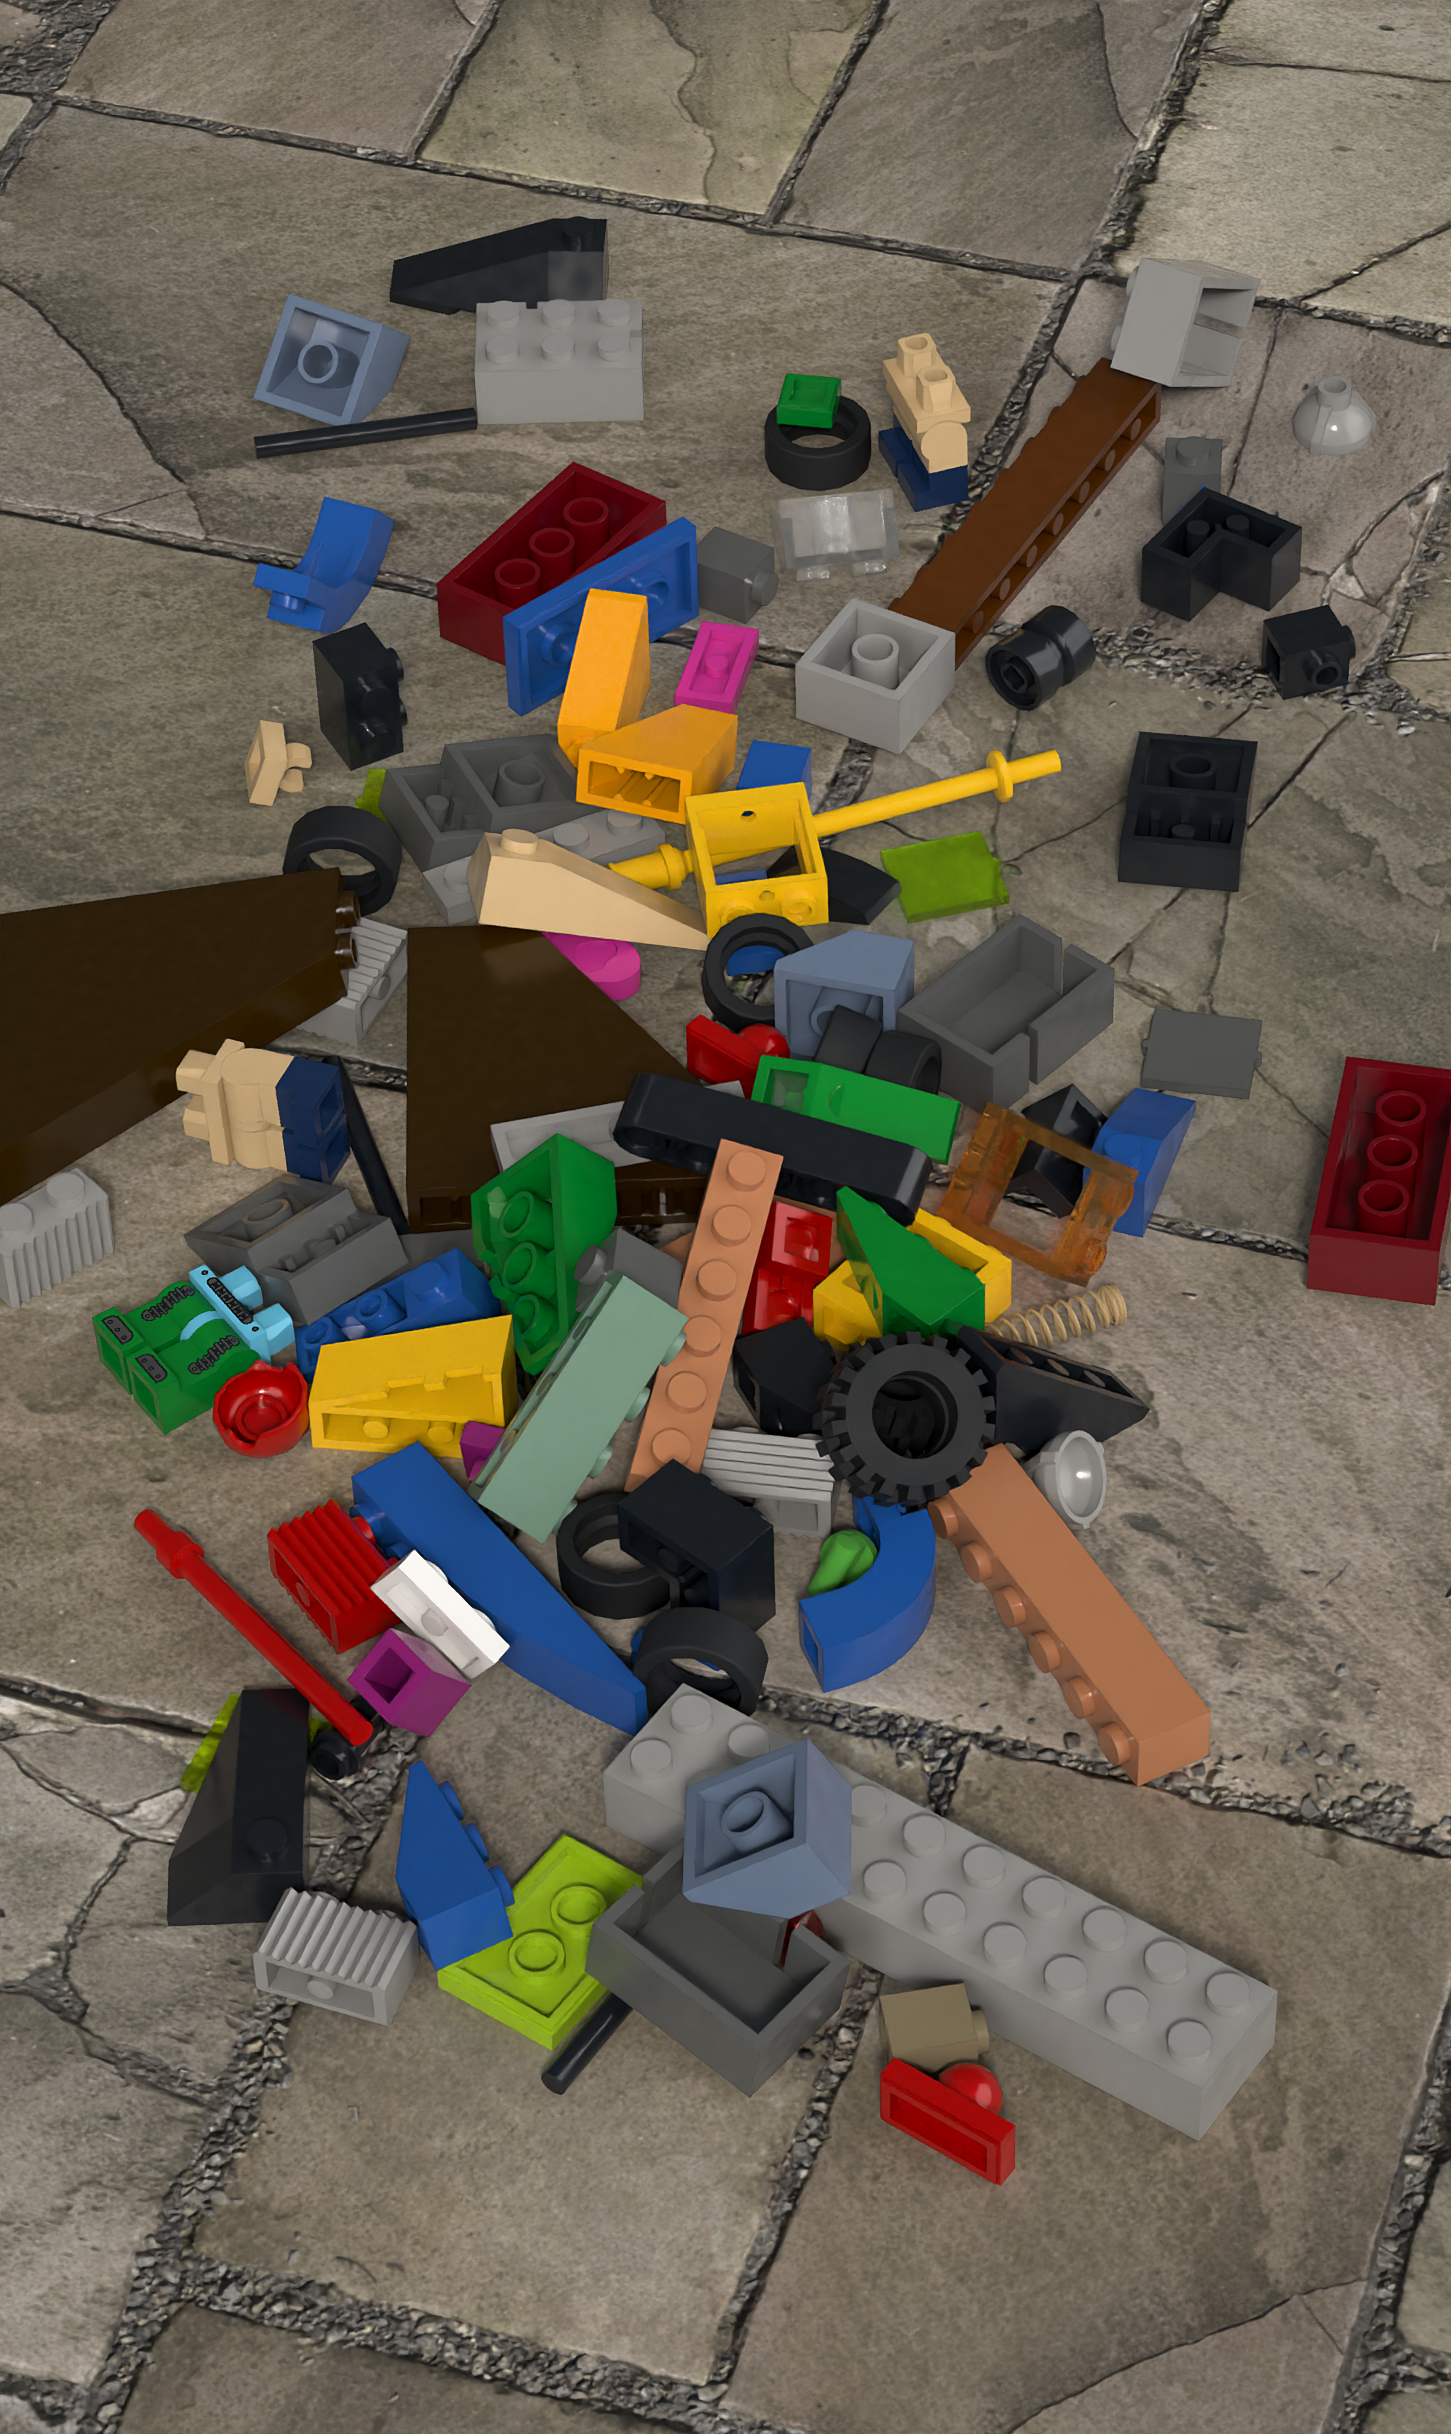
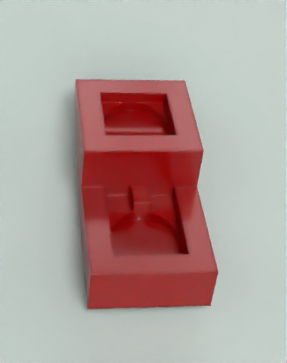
[741,1201,833,1337]

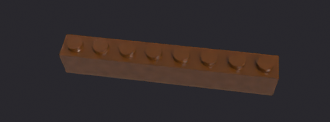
[888,357,1162,671]

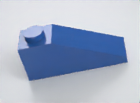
[1082,1088,1196,1238]

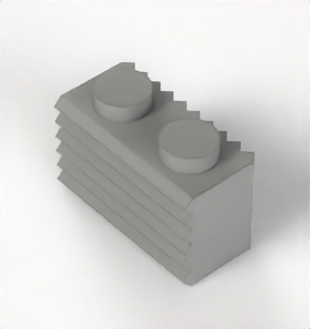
[295,917,408,1047]
[0,1167,115,1309]
[701,1427,843,1541]
[252,1887,420,2026]

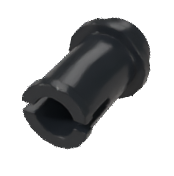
[310,1695,389,1781]

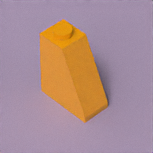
[557,588,651,771]
[576,704,738,825]

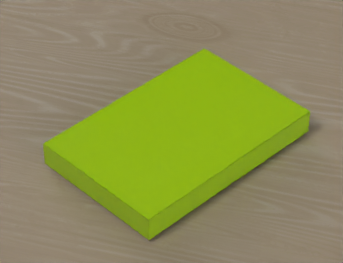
[437,1833,643,2052]

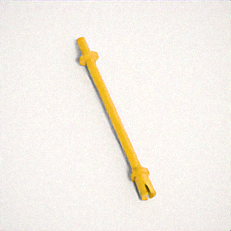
[605,749,1061,892]

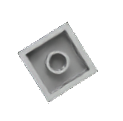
[795,598,955,755]

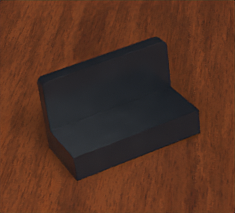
[984,1084,1108,1219]

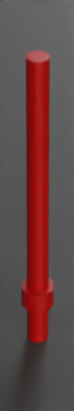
[134,1509,373,1746]

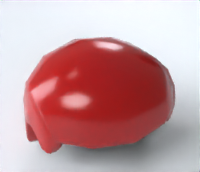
[212,1360,310,1459]

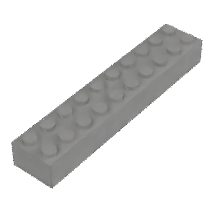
[603,1683,1278,2141]

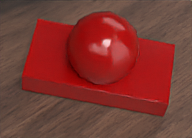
[686,1014,791,1100]
[880,2057,1016,2186]

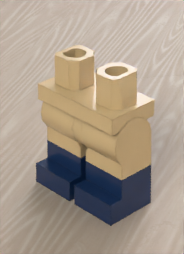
[879,333,971,512]
[176,1039,351,1185]

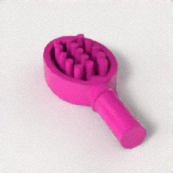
[539,931,642,1001]

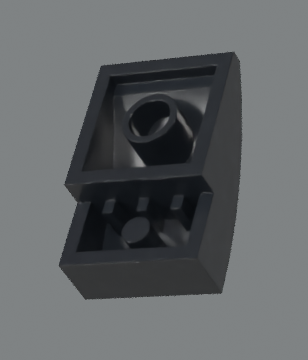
[1118,731,1258,892]

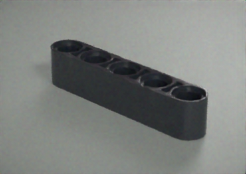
[612,1073,933,1228]

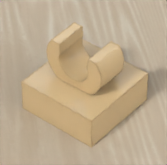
[244,720,312,806]

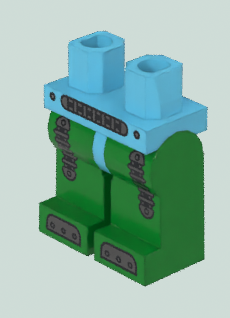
[92,1264,296,1435]

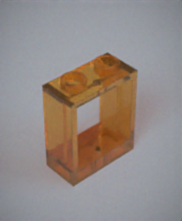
[936,1101,1139,1288]

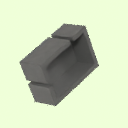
[898,913,1115,1121]
[584,1837,851,2098]

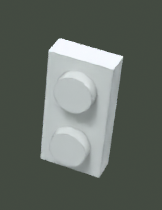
[370,1550,510,1682]

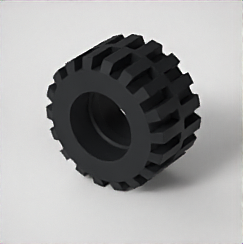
[813,1331,996,1508]

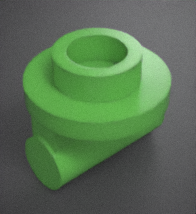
[807,1529,878,1597]

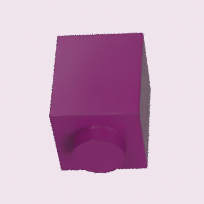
[347,1627,472,1737]

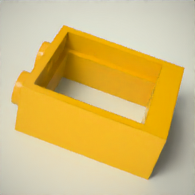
[684,782,829,938]
[813,1208,1012,1352]

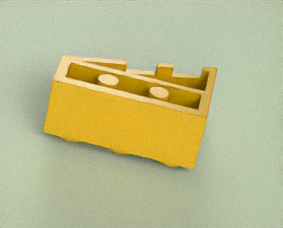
[308,1315,519,1459]

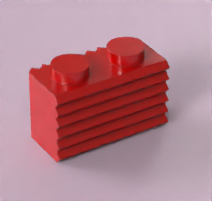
[267,1499,403,1655]

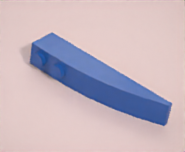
[350,1441,647,1737]

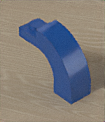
[253,496,395,633]
[798,1495,936,1693]

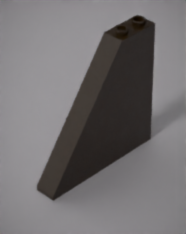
[0,867,361,1207]
[406,925,708,1234]

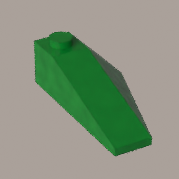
[471,1133,617,1375]

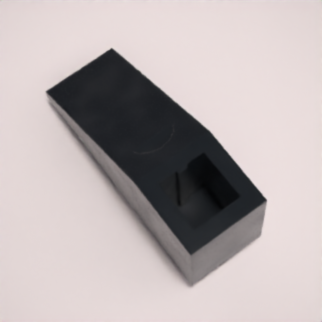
[732,1317,891,1450]

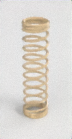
[984,1283,1127,1348]

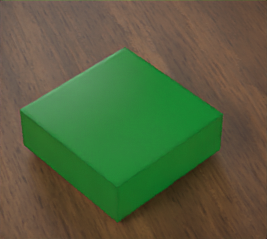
[777,373,841,429]

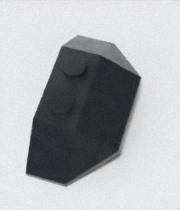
[938,1319,1150,1457]

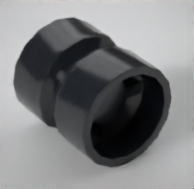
[986,605,1096,711]

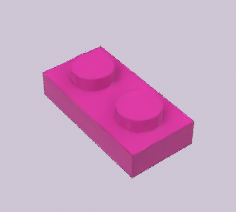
[674,621,759,714]

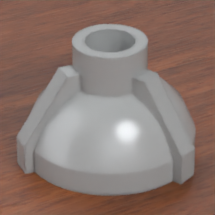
[1293,376,1377,456]
[1019,1430,1107,1530]

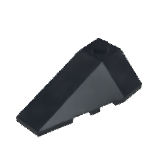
[389,216,609,315]
[167,1688,312,1927]

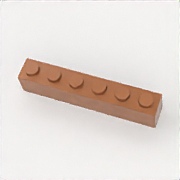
[623,1138,784,1493]
[927,1443,1211,1787]

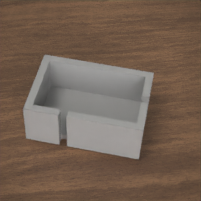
[1110,257,1261,387]
[474,298,644,425]

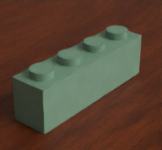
[466,1269,689,1544]

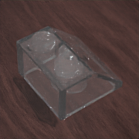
[769,488,900,583]

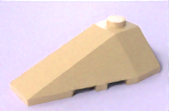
[466,829,713,951]

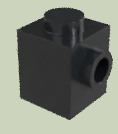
[1261,604,1356,700]

